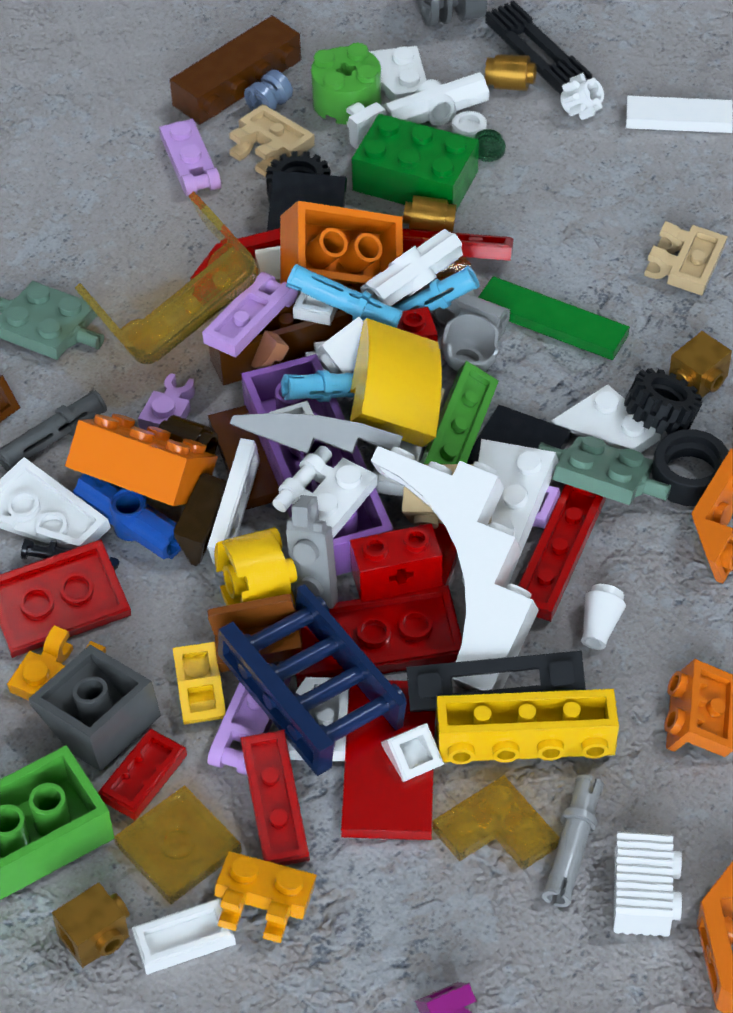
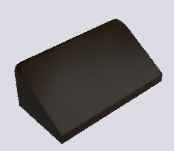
[174,473,227,566]

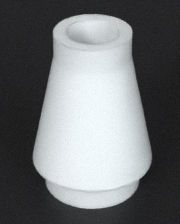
[581,584,626,650]

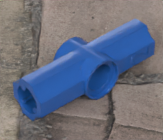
[73,474,181,560]

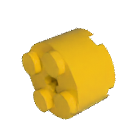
[214,527,297,606]

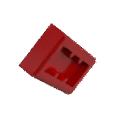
[98,728,187,821]

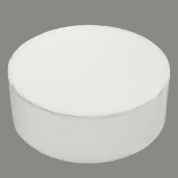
[452,111,487,142]

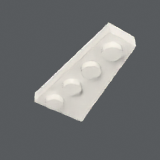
[462,439,559,588]

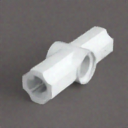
[382,72,489,126]
[360,229,463,306]

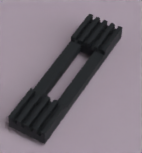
[485,0,592,95]
[406,650,586,713]

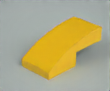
[172,642,226,725]

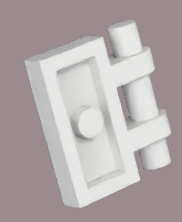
[272,446,378,538]

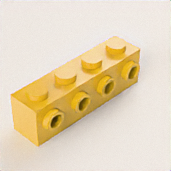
[436,689,619,764]

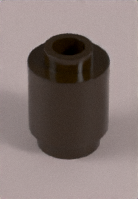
[158,415,218,455]

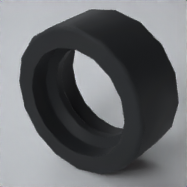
[652,429,729,506]

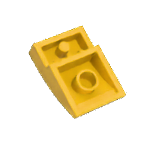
[350,318,442,447]

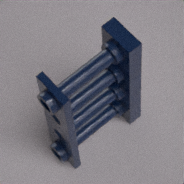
[218,584,407,776]

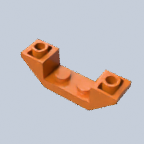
[691,449,733,584]
[697,861,733,1013]

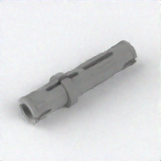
[542,774,604,907]

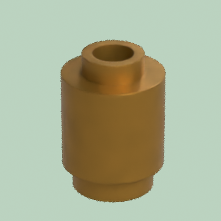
[485,54,536,91]
[403,195,457,232]

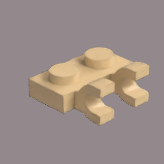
[229,104,315,177]
[644,221,728,296]

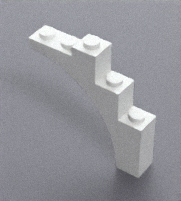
[371,446,539,692]

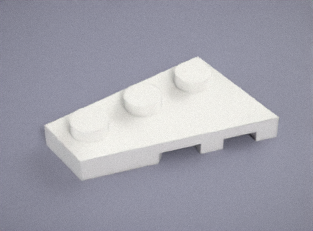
[0,457,111,549]

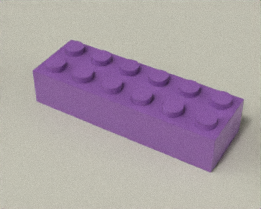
[241,354,394,576]

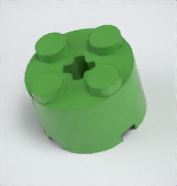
[311,43,381,124]

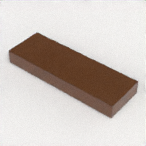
[208,405,279,510]

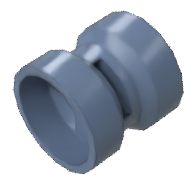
[244,69,293,111]

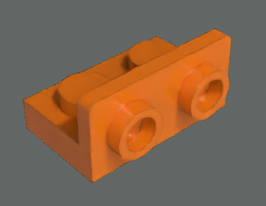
[664,659,733,757]

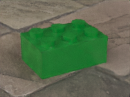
[352,114,479,211]

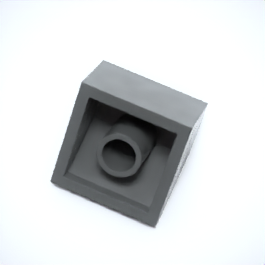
[29,645,161,771]

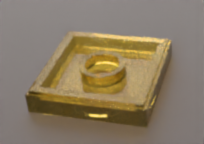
[114,785,242,905]

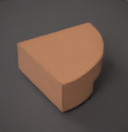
[251,330,289,369]

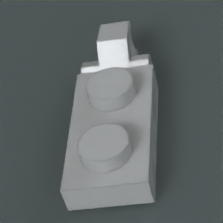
[286,495,338,609]

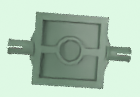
[0,281,104,360]
[538,436,671,505]

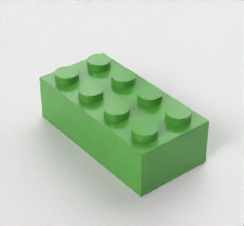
[0,745,115,900]

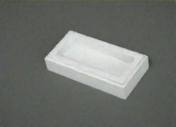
[132,898,236,975]

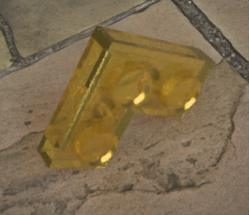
[432,775,560,870]

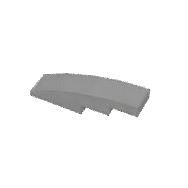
[230,413,403,454]

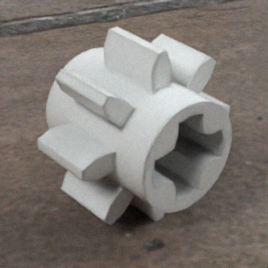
[561,73,604,120]

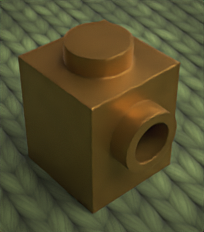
[669,331,732,398]
[52,882,130,968]

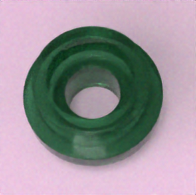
[474,129,506,162]

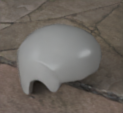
[441,314,499,372]

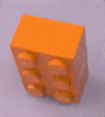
[280,201,403,293]
[65,414,218,506]

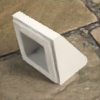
[381,723,444,782]

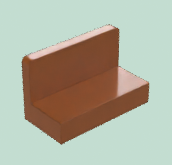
[207,594,304,673]

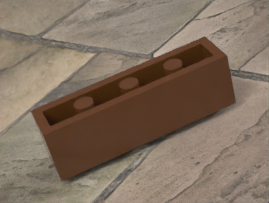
[170,15,301,125]
[209,285,354,386]

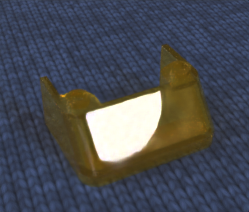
[74,191,258,364]

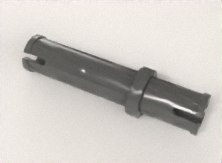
[0,390,107,471]

